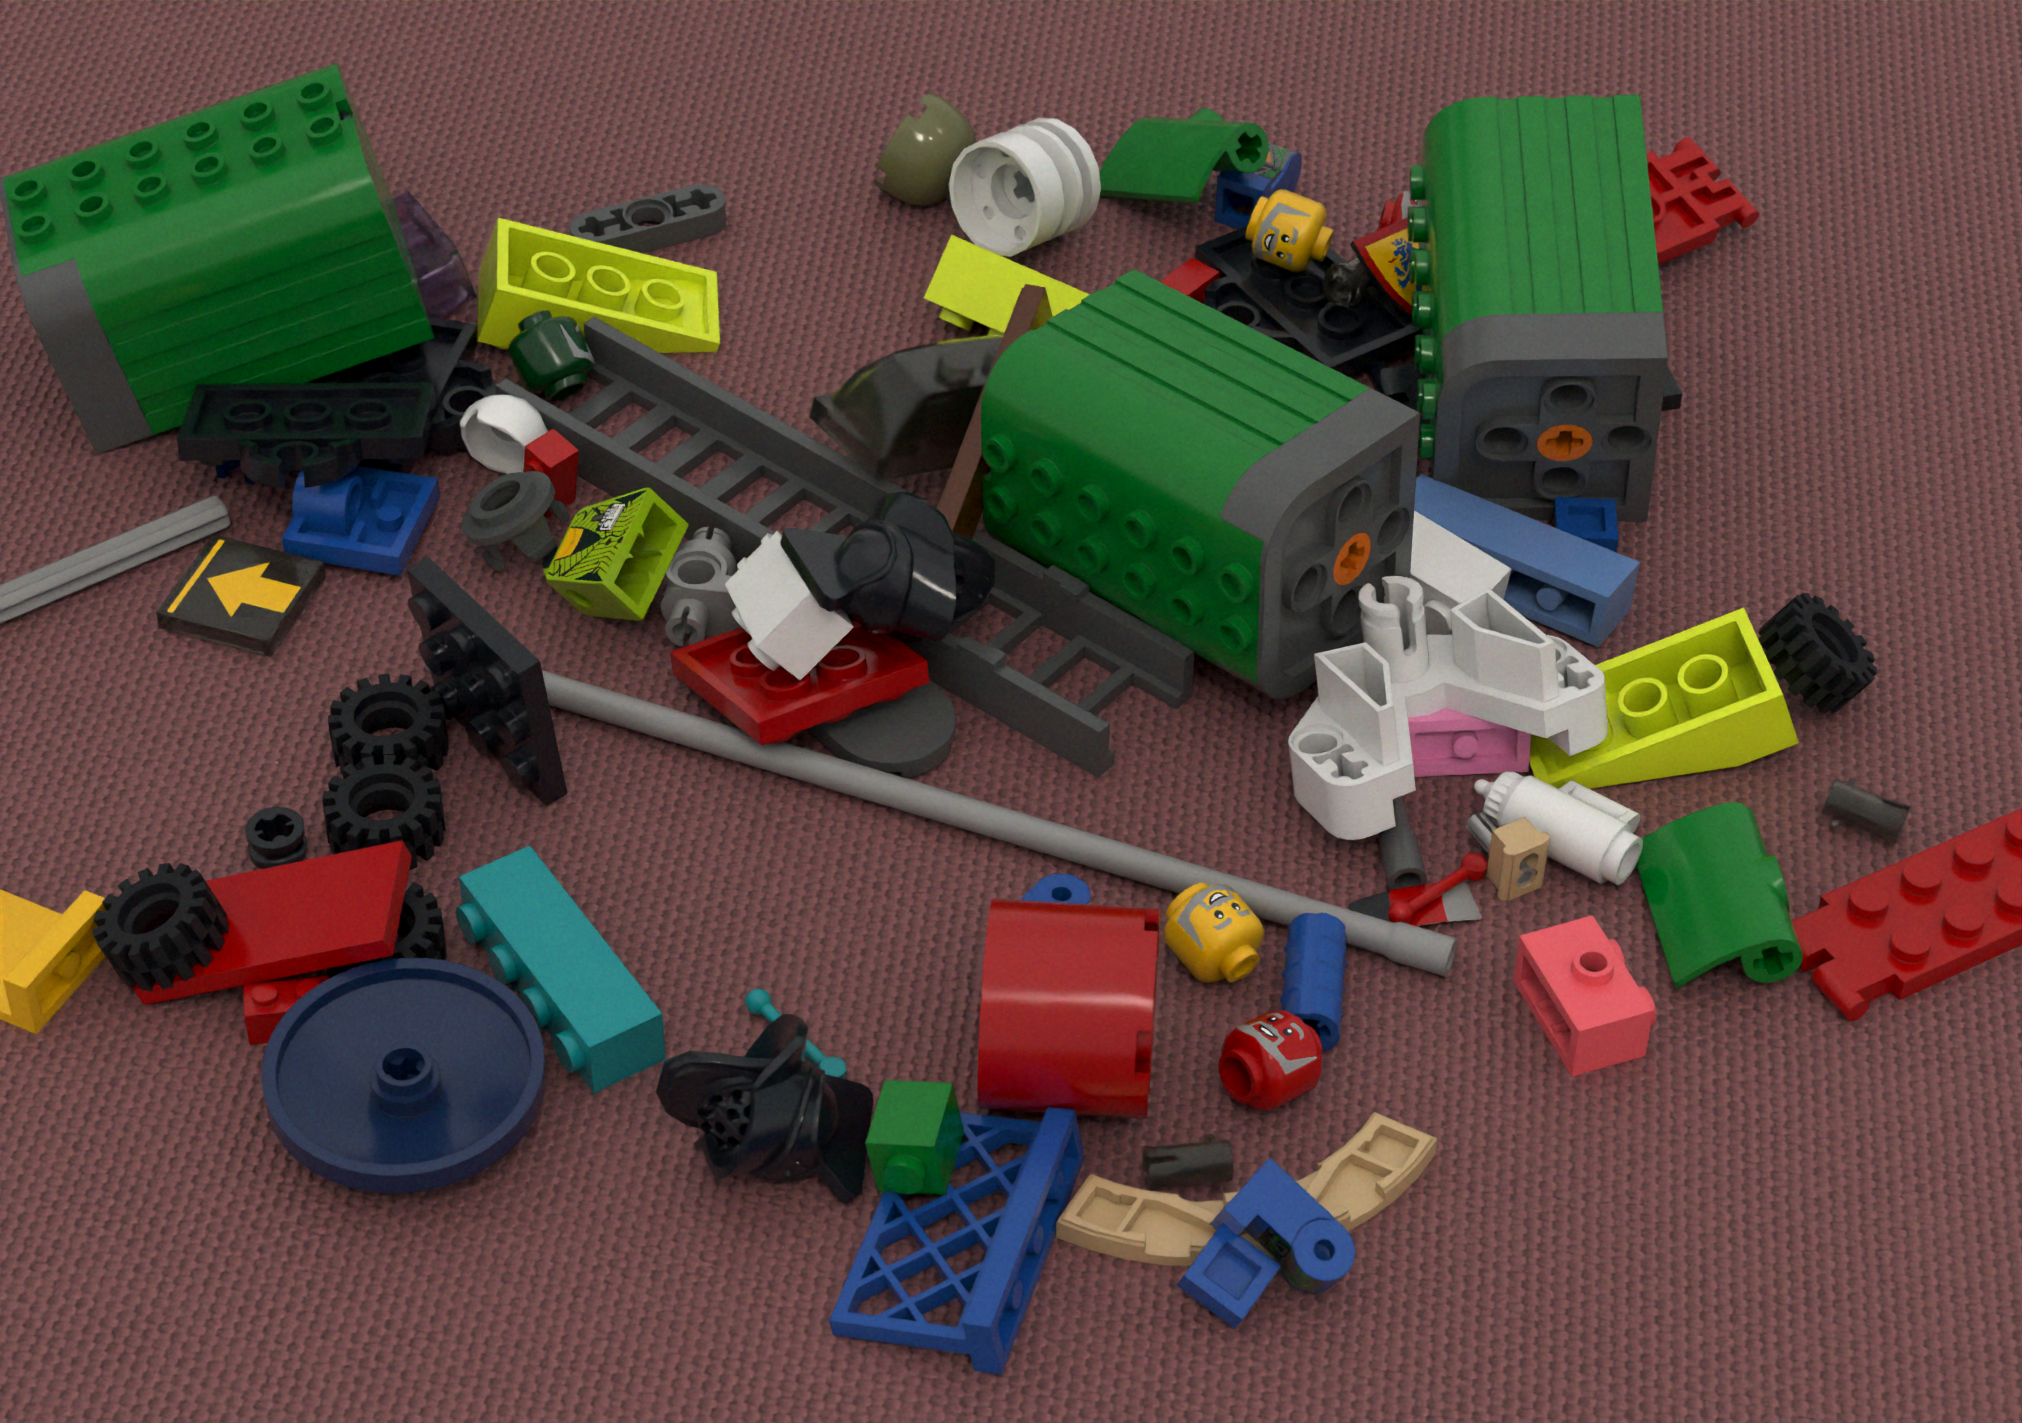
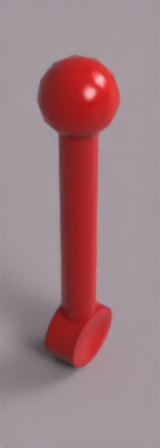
[1388,853,1488,924]

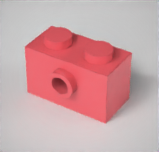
[1513,915,1656,1077]

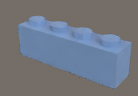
[1414,474,1640,647]

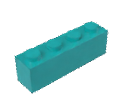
[456,845,666,1093]

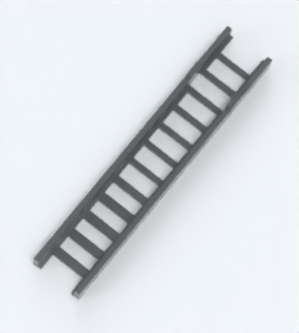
[495,317,1195,778]

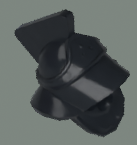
[780,492,995,643]
[656,1014,873,1205]

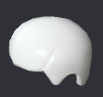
[460,395,548,474]

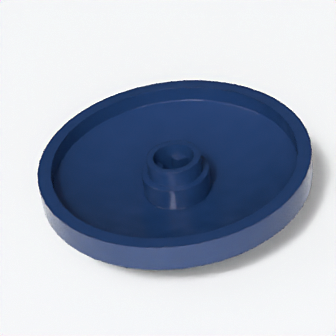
[262,958,546,1193]

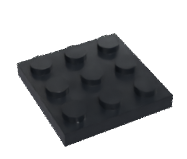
[406,557,567,806]

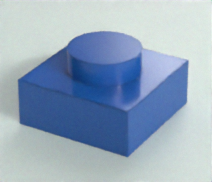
[1552,497,1619,552]
[1177,1223,1281,1329]

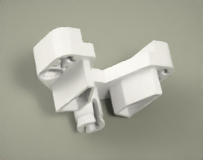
[1288,576,1608,840]

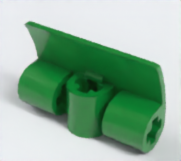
[1099,108,1269,204]
[1636,802,1803,989]

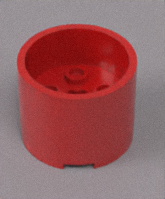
[977,898,1160,1119]

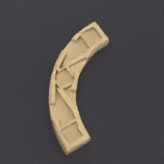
[1056,1112,1438,1266]

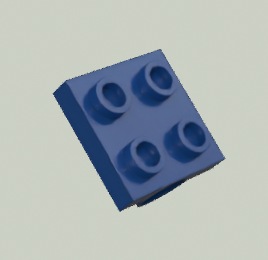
[282,466,440,576]

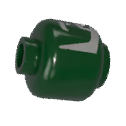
[508,310,595,402]

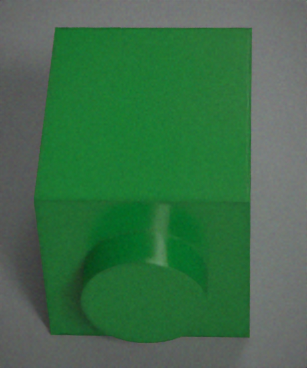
[865,1080,964,1195]

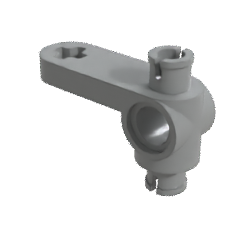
[661,527,849,646]

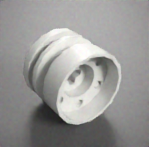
[949,118,1101,257]

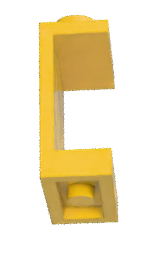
[0,889,107,1034]

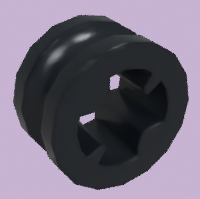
[245,806,308,869]

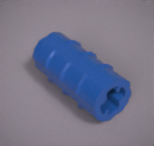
[1279,913,1348,1052]

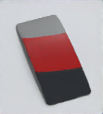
[1348,882,1482,926]

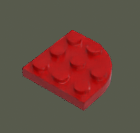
[670,620,930,746]

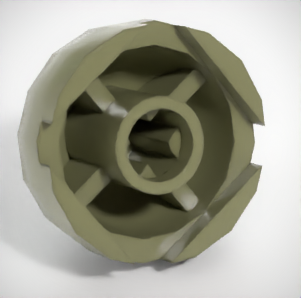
[873,92,976,207]

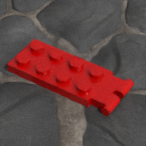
[1646,137,1759,265]
[1792,808,2022,1021]

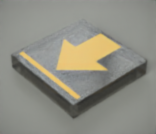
[156,534,326,657]

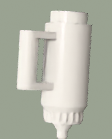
[1474,771,1643,885]

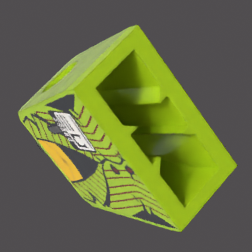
[542,487,689,621]

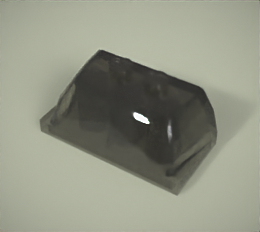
[809,335,1003,481]

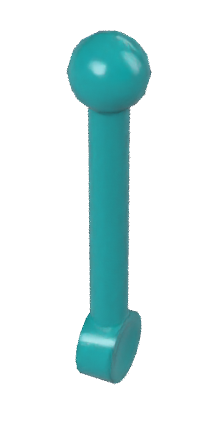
[745,988,846,1079]

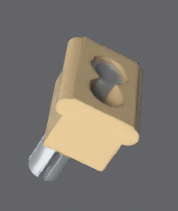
[1466,813,1550,901]

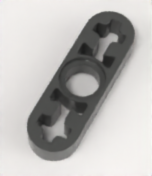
[569,184,727,253]

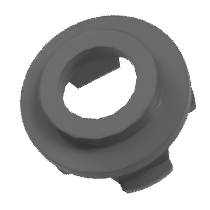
[462,471,570,571]

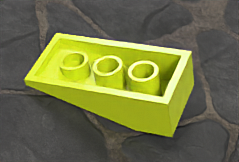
[477,218,720,353]
[1529,608,1799,789]

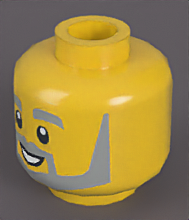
[1245,189,1334,273]
[1164,882,1264,983]

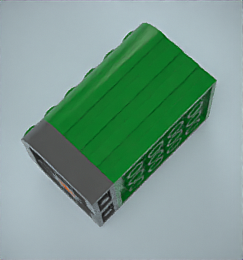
[0,63,434,454]
[1407,95,1668,522]
[981,269,1420,699]

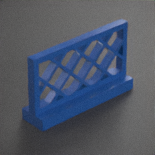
[829,1107,1085,1375]

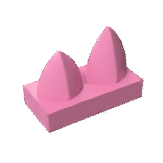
[1408,708,1531,777]

